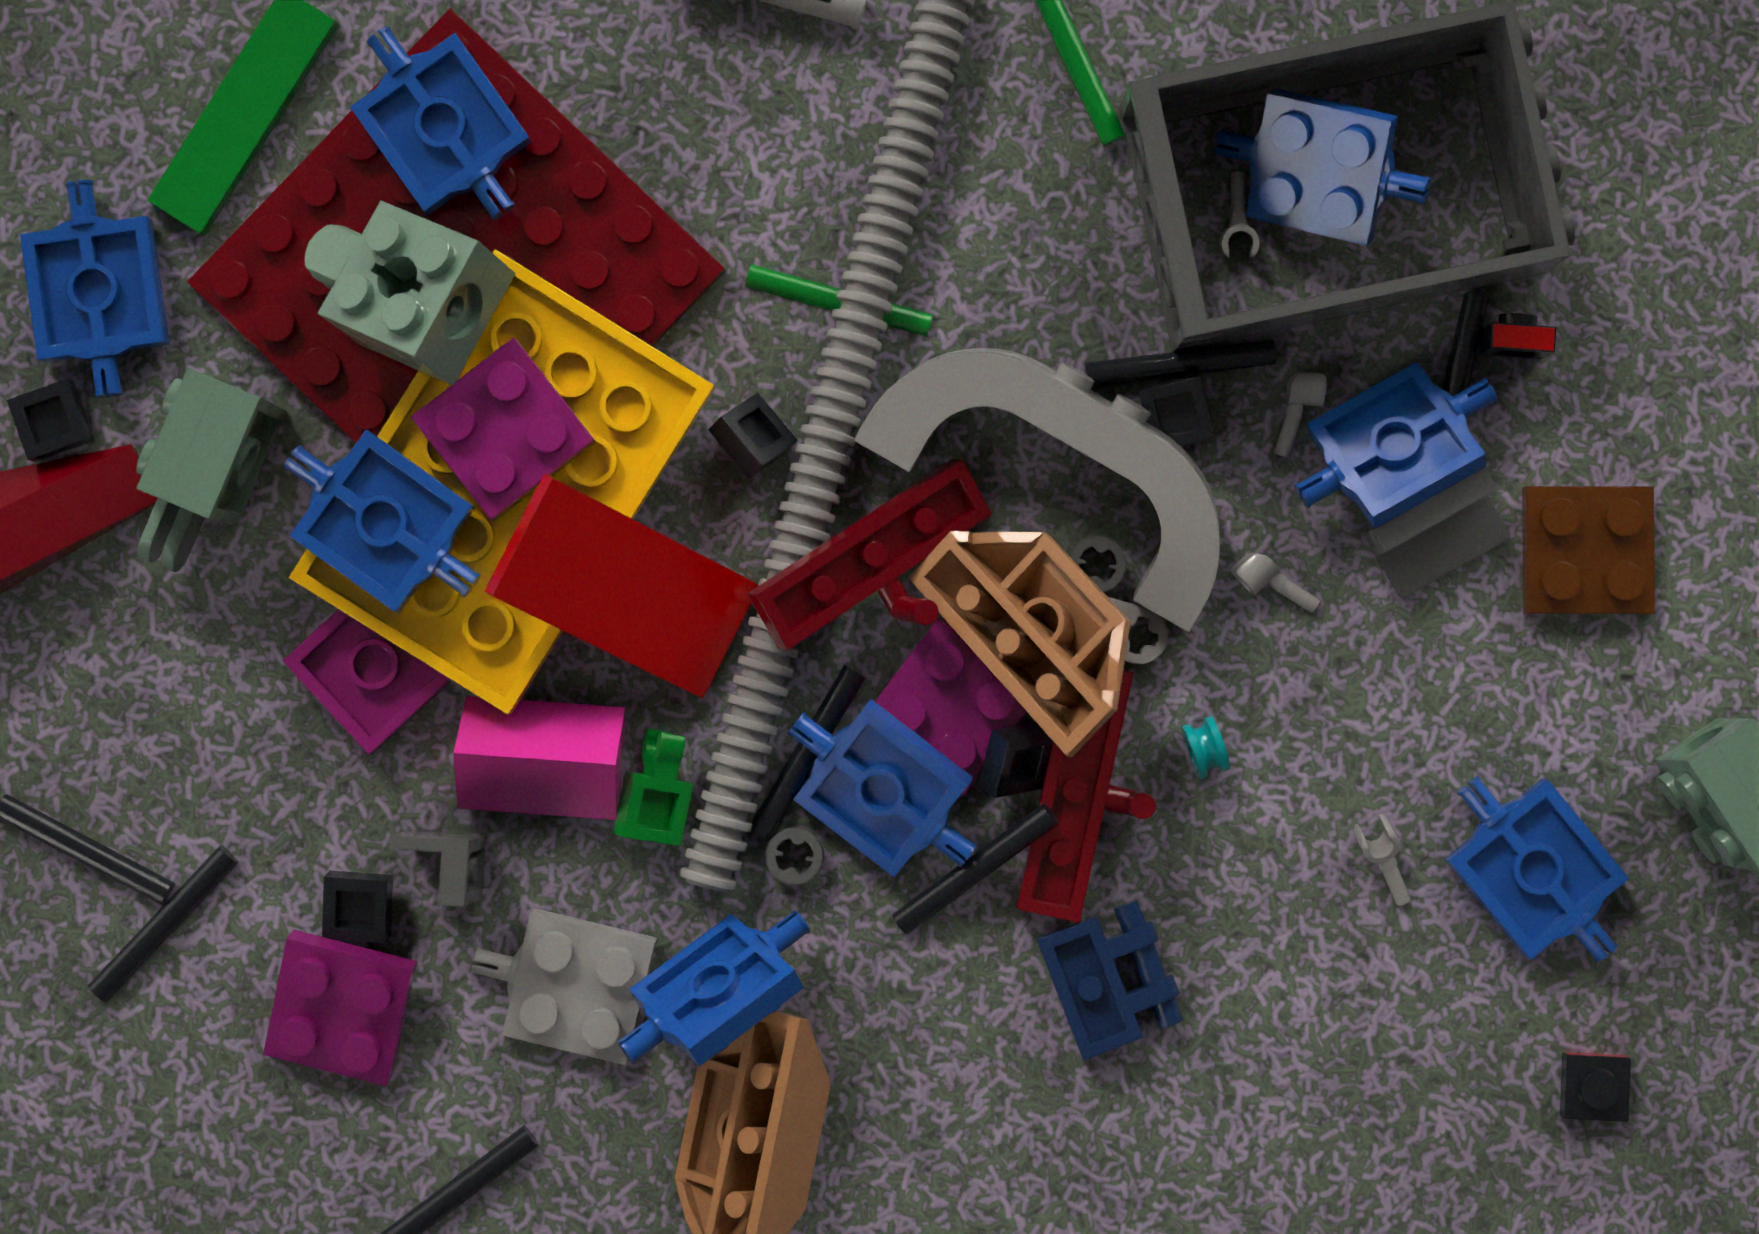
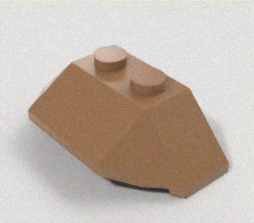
[908,531,1130,757]
[675,1010,831,1234]

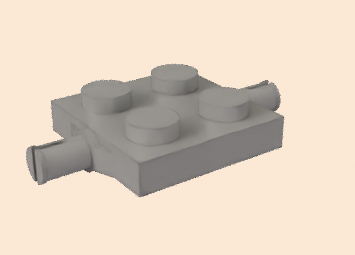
[471,908,657,1065]

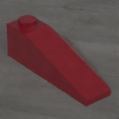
[0,444,158,594]

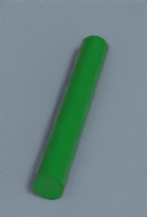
[1034,0,1126,147]
[745,264,933,337]

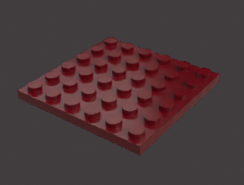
[187,8,726,443]

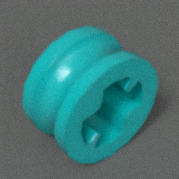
[1181,716,1231,780]

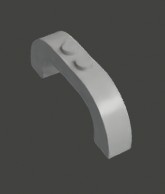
[854,348,1220,632]

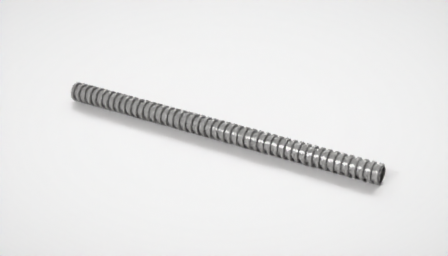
[680,0,975,892]

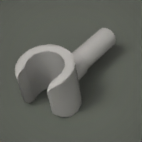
[1218,171,1260,259]
[1274,371,1326,458]
[1231,552,1320,613]
[1353,814,1411,906]

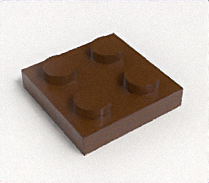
[1522,486,1655,614]

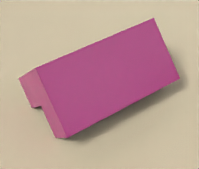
[453,696,625,820]

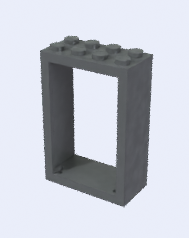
[1119,0,1575,352]

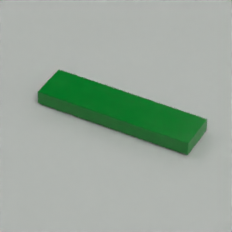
[147,0,339,237]

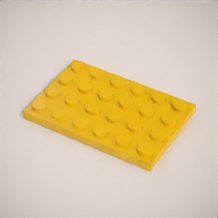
[289,249,716,715]

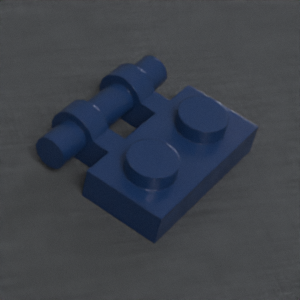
[1036,900,1183,1061]

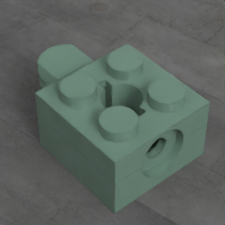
[305,201,516,386]
[136,367,286,573]
[1654,718,1759,882]

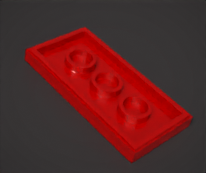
[484,474,758,698]

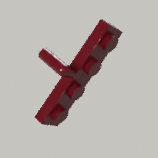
[747,459,992,651]
[1016,670,1156,923]

